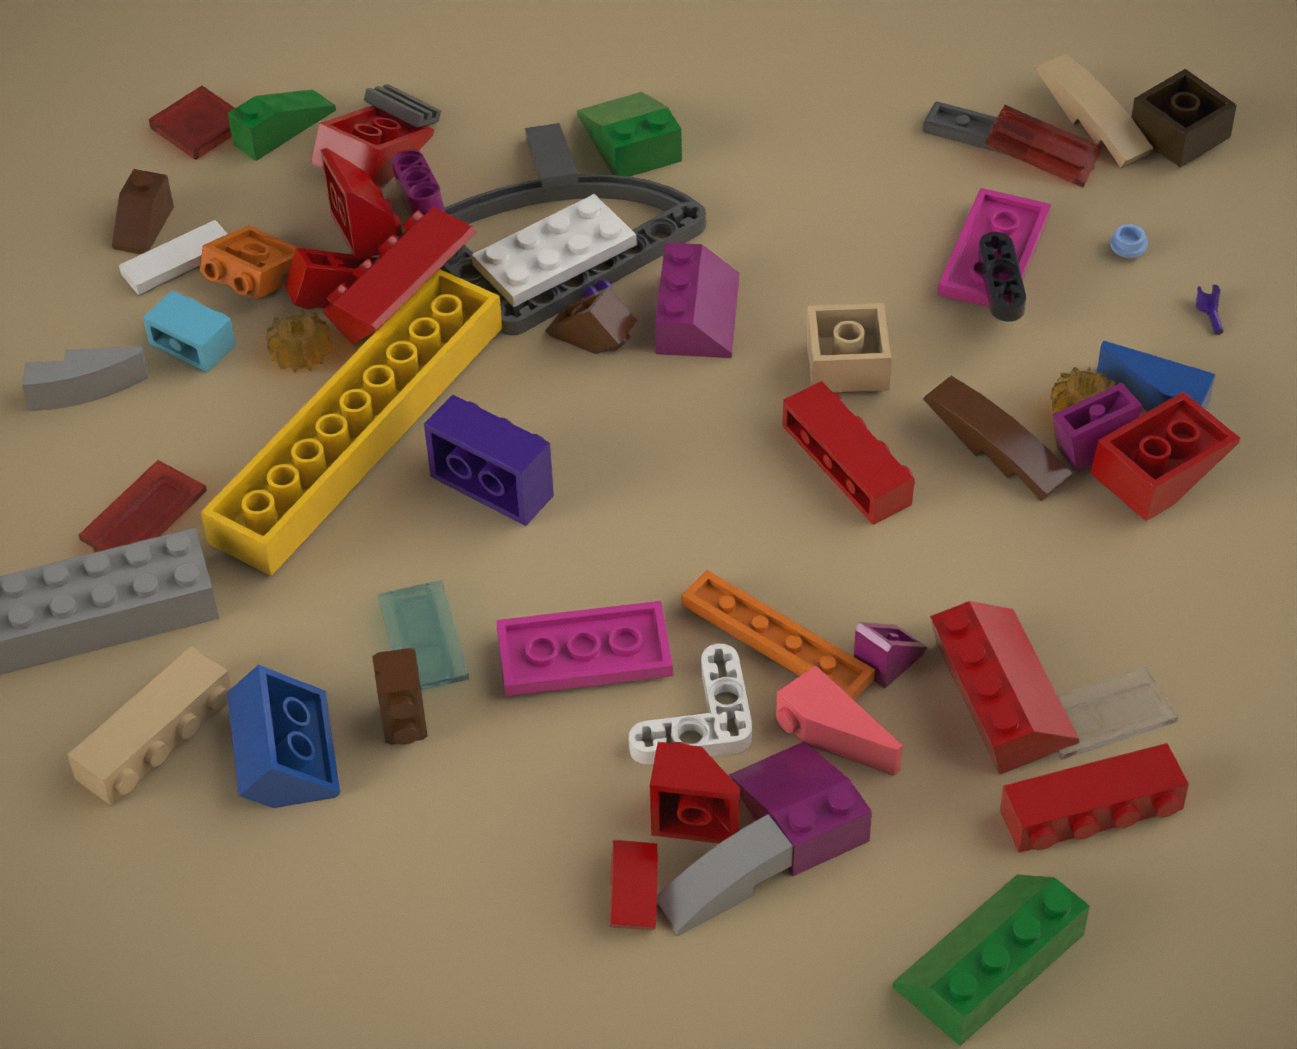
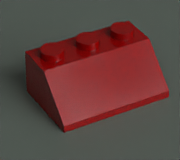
[320,148,402,260]

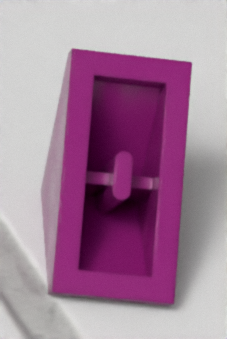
[854,622,927,688]

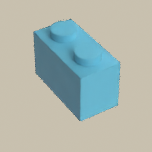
[143,290,236,373]

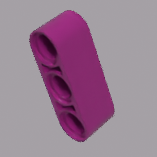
[391,150,445,216]

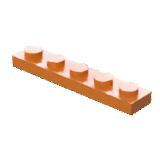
[681,570,875,701]

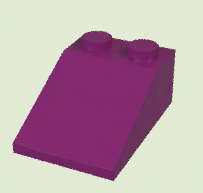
[729,741,872,876]

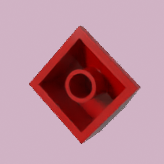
[649,742,740,844]

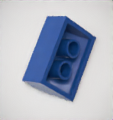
[227,664,340,808]

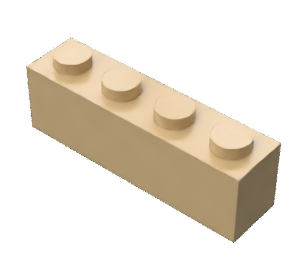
[67,646,231,806]

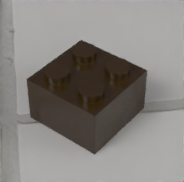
[1131,69,1237,168]

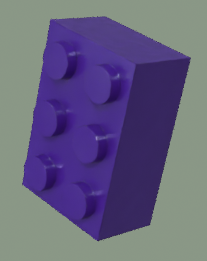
[424,394,554,526]

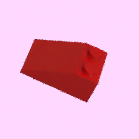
[311,105,434,185]
[1090,392,1240,521]

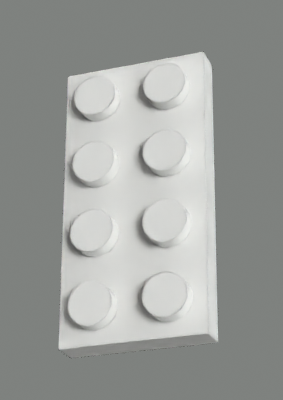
[472,194,637,307]

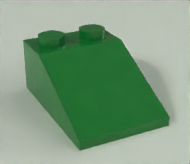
[577,92,682,176]

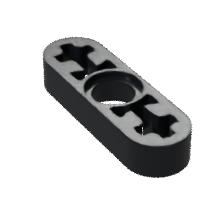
[978,232,1026,322]

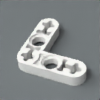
[628,643,752,765]

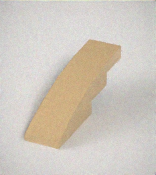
[1036,53,1153,168]

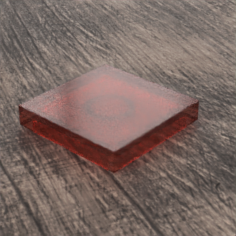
[149,85,235,160]

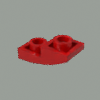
[609,840,658,930]

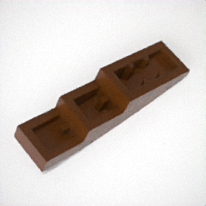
[923,375,1072,501]

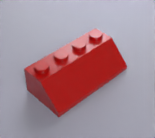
[322,207,477,345]
[930,601,1080,775]

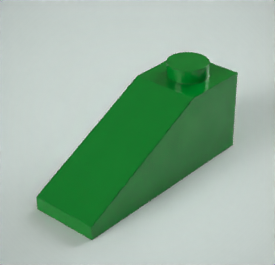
[228,89,336,161]

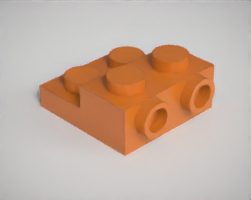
[200,225,299,299]

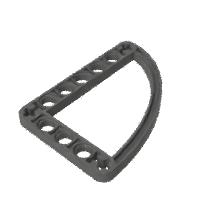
[440,174,706,335]

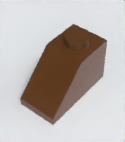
[112,169,174,254]
[545,287,638,354]

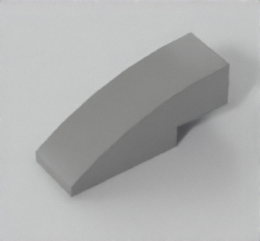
[22,346,148,411]
[657,814,793,936]

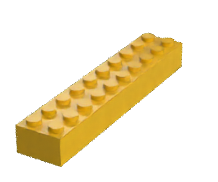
[201,269,502,576]

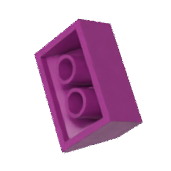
[655,242,739,358]

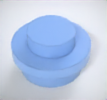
[1110,224,1148,258]

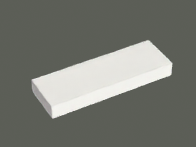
[119,220,228,295]

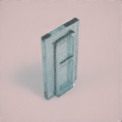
[377,580,469,690]

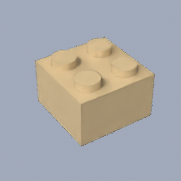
[806,303,891,392]

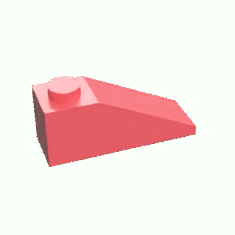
[776,665,903,775]

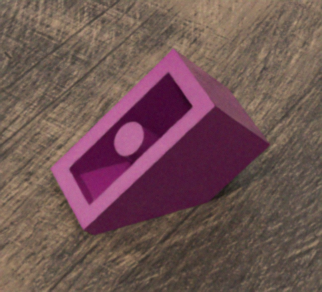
[1052,383,1143,471]

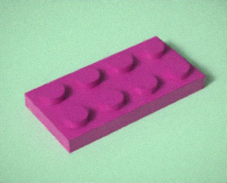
[937,188,1051,308]
[496,601,673,696]

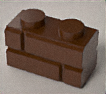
[372,648,428,745]

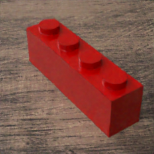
[782,381,915,525]
[1000,743,1189,853]

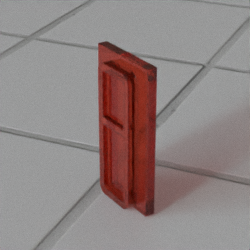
[985,105,1102,188]
[78,460,207,552]

